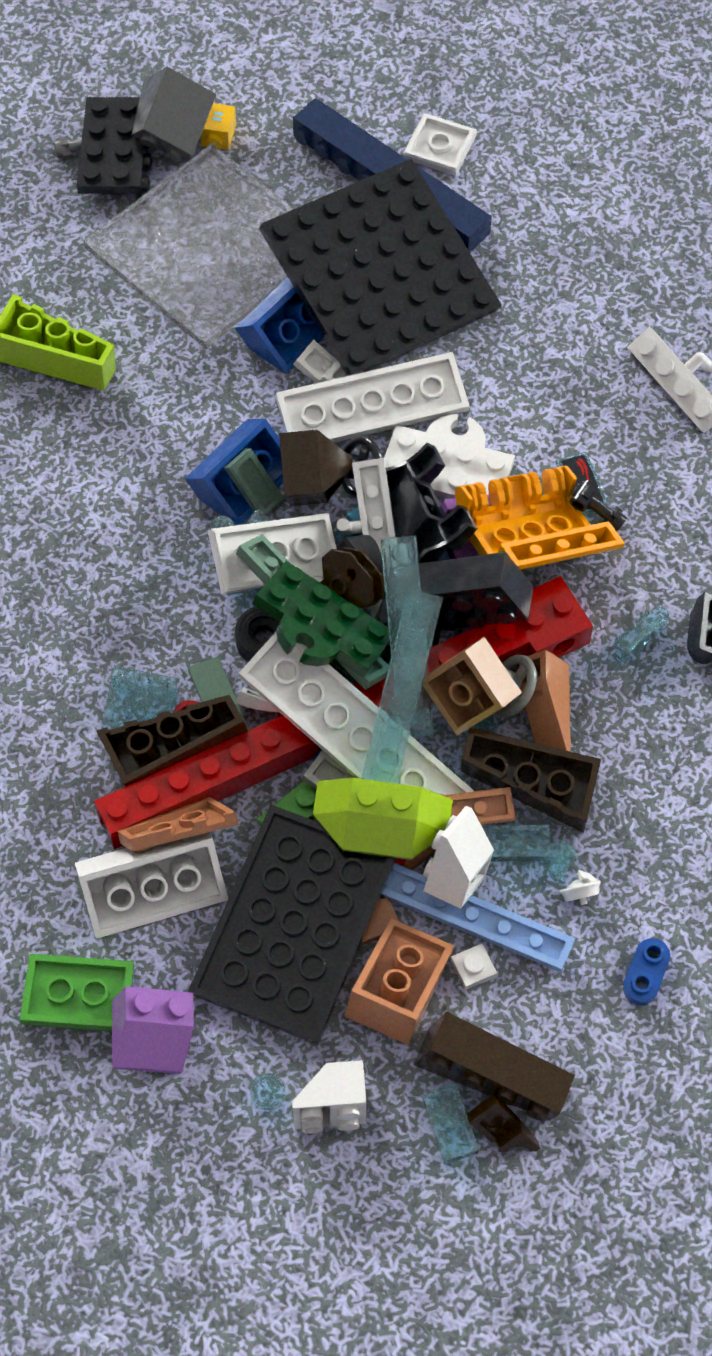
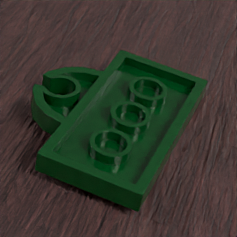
[252,561,396,677]

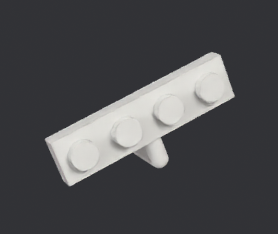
[627,326,712,433]
[337,458,401,587]

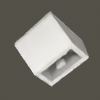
[423,806,494,909]
[292,1060,366,1134]

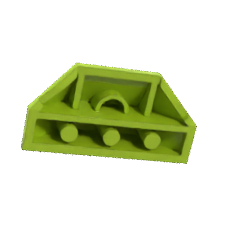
[313,777,453,860]

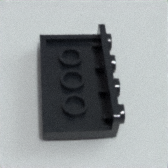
[76,97,153,203]

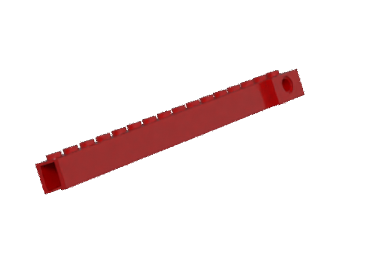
[94,576,593,850]

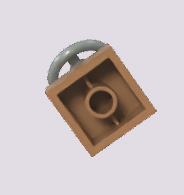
[419,637,537,736]

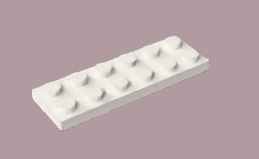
[276,352,470,443]

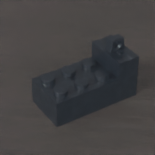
[379,552,534,658]

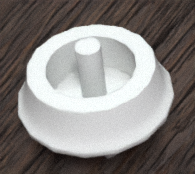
[559,870,601,905]

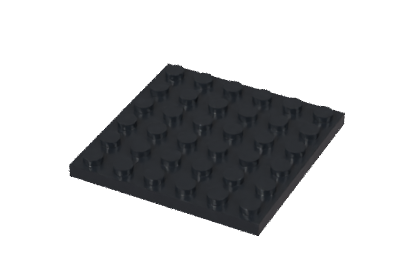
[259,159,502,376]

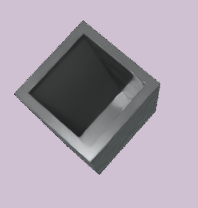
[132,67,216,162]

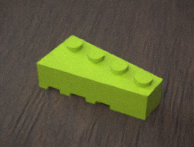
[0,293,116,391]

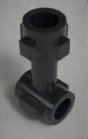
[570,480,627,531]

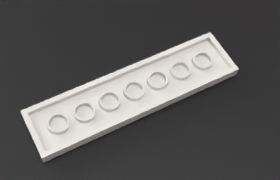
[238,632,474,795]

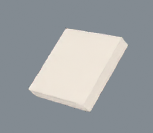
[403,113,477,176]

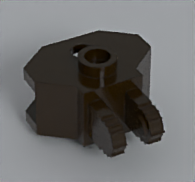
[320,547,385,608]

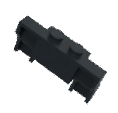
[386,442,478,564]

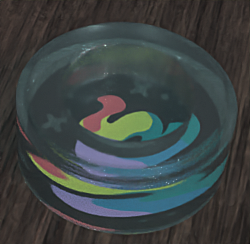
[250,1073,286,1111]

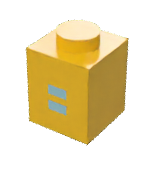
[200,103,236,150]

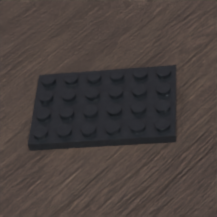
[188,805,397,1045]

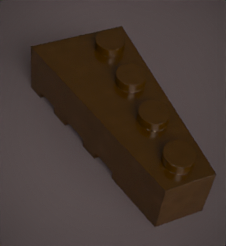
[96,694,248,786]
[461,728,601,833]
[413,1012,575,1121]

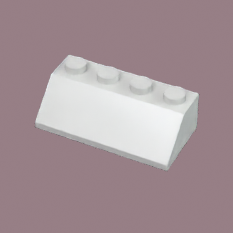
[75,832,228,939]

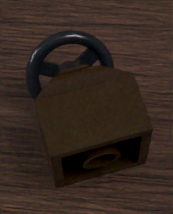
[279,429,382,506]

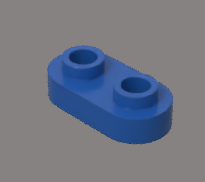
[623,938,671,1005]

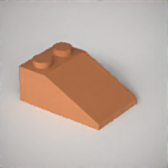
[344,918,454,1045]

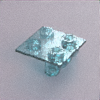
[101,665,179,730]

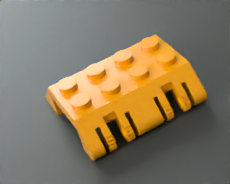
[455,466,625,570]

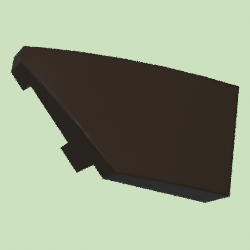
[467,1094,540,1152]

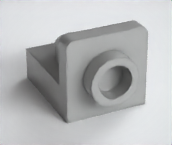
[302,750,354,789]

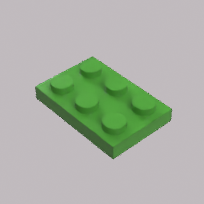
[20,954,135,1031]

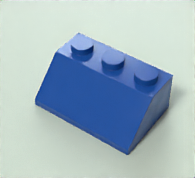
[235,278,324,374]
[185,418,283,526]

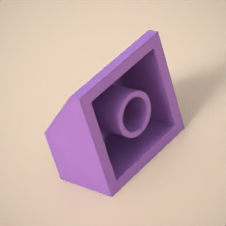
[112,986,194,1074]

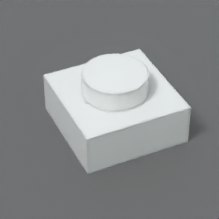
[451,943,497,990]

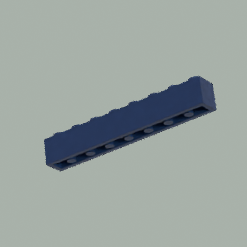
[293,98,492,252]

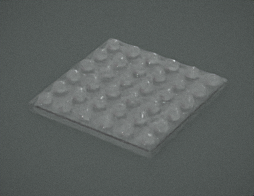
[84,144,294,349]

